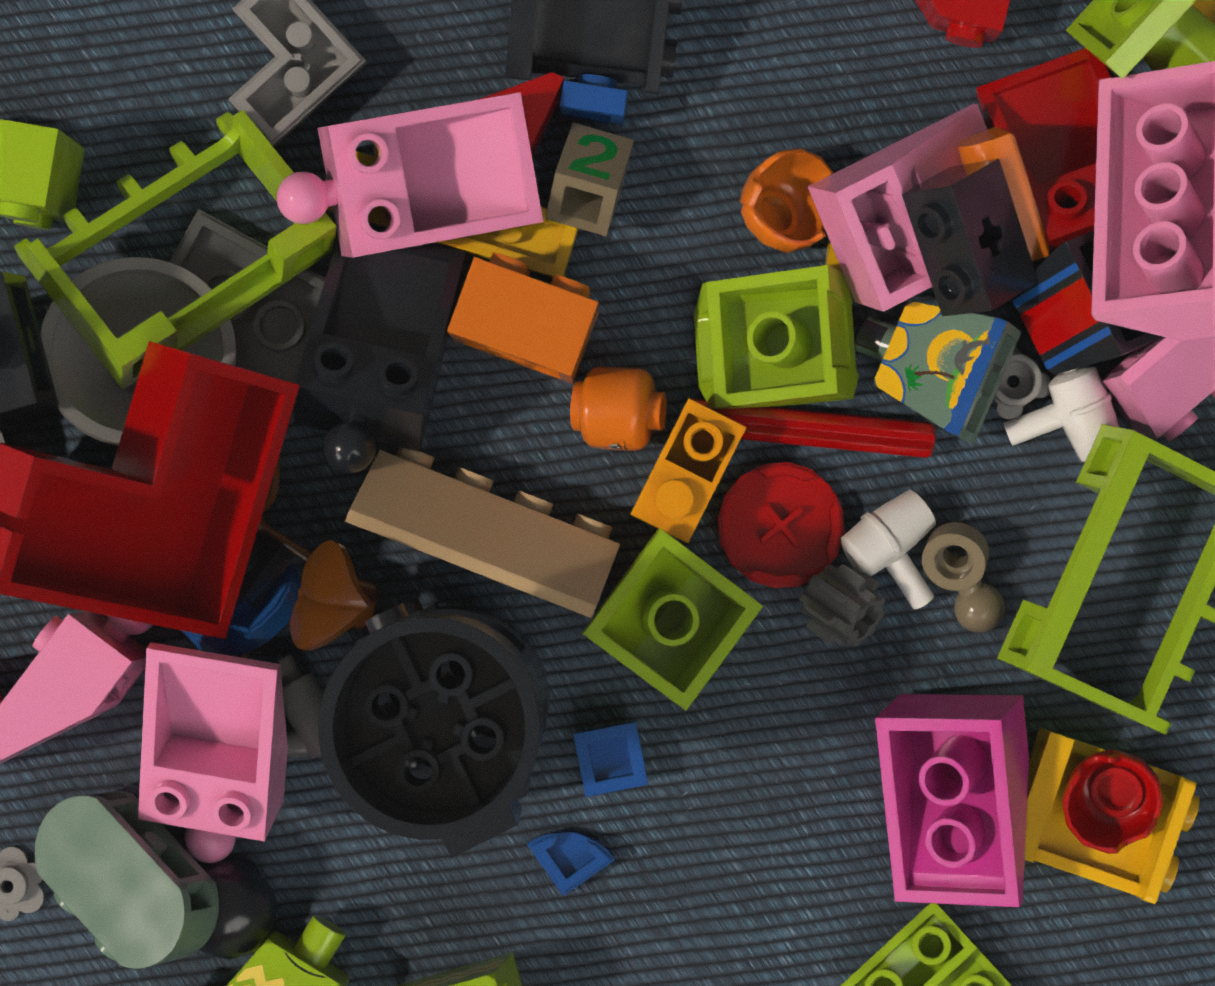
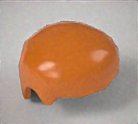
[739,148,834,253]

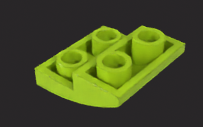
[840,903,1012,986]

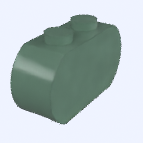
[35,791,219,969]

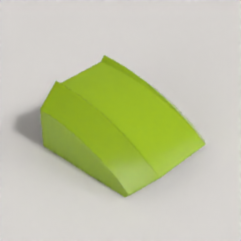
[693,265,859,410]

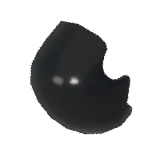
[199,856,278,960]

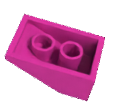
[875,694,1029,907]

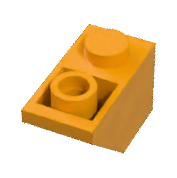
[630,398,747,543]

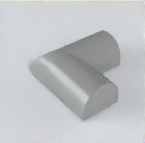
[228,0,367,147]

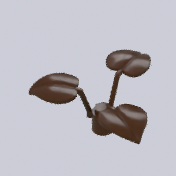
[195,459,377,659]

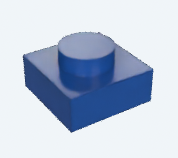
[560,74,628,126]
[573,720,648,797]

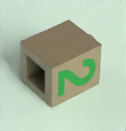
[545,122,634,237]

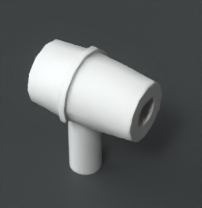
[1004,366,1119,462]
[841,490,936,609]

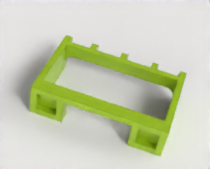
[14,110,337,390]
[997,424,1215,735]

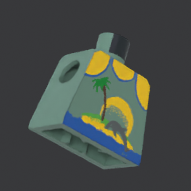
[855,302,1022,444]

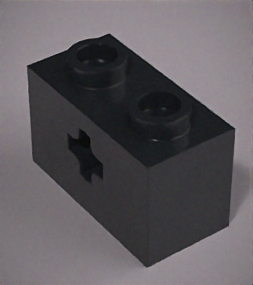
[902,158,1038,317]

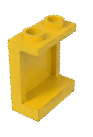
[1025,727,1200,904]

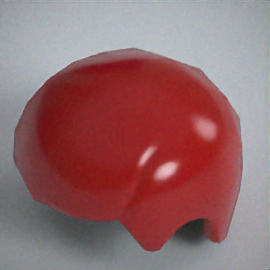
[1062,749,1164,854]

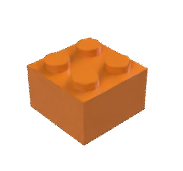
[447,252,599,384]

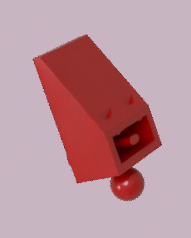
[976,48,1112,263]

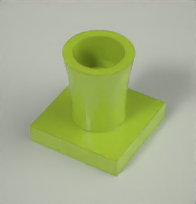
[1066,0,1215,79]

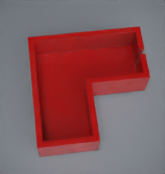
[0,341,300,639]

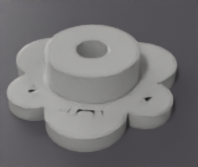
[0,846,45,921]

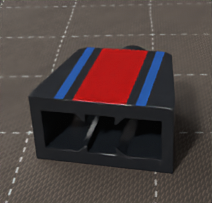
[1013,230,1163,375]

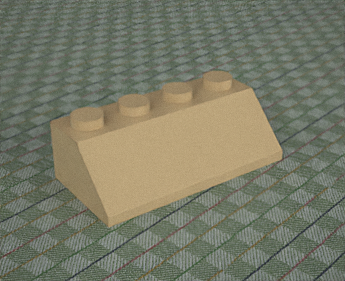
[345,447,620,618]

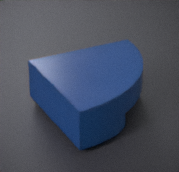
[527,830,615,896]

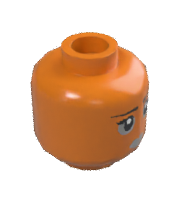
[570,366,667,451]

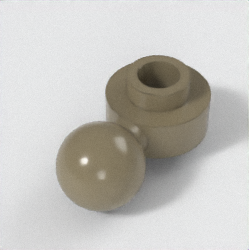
[922,522,1005,633]

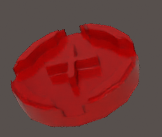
[717,462,845,588]

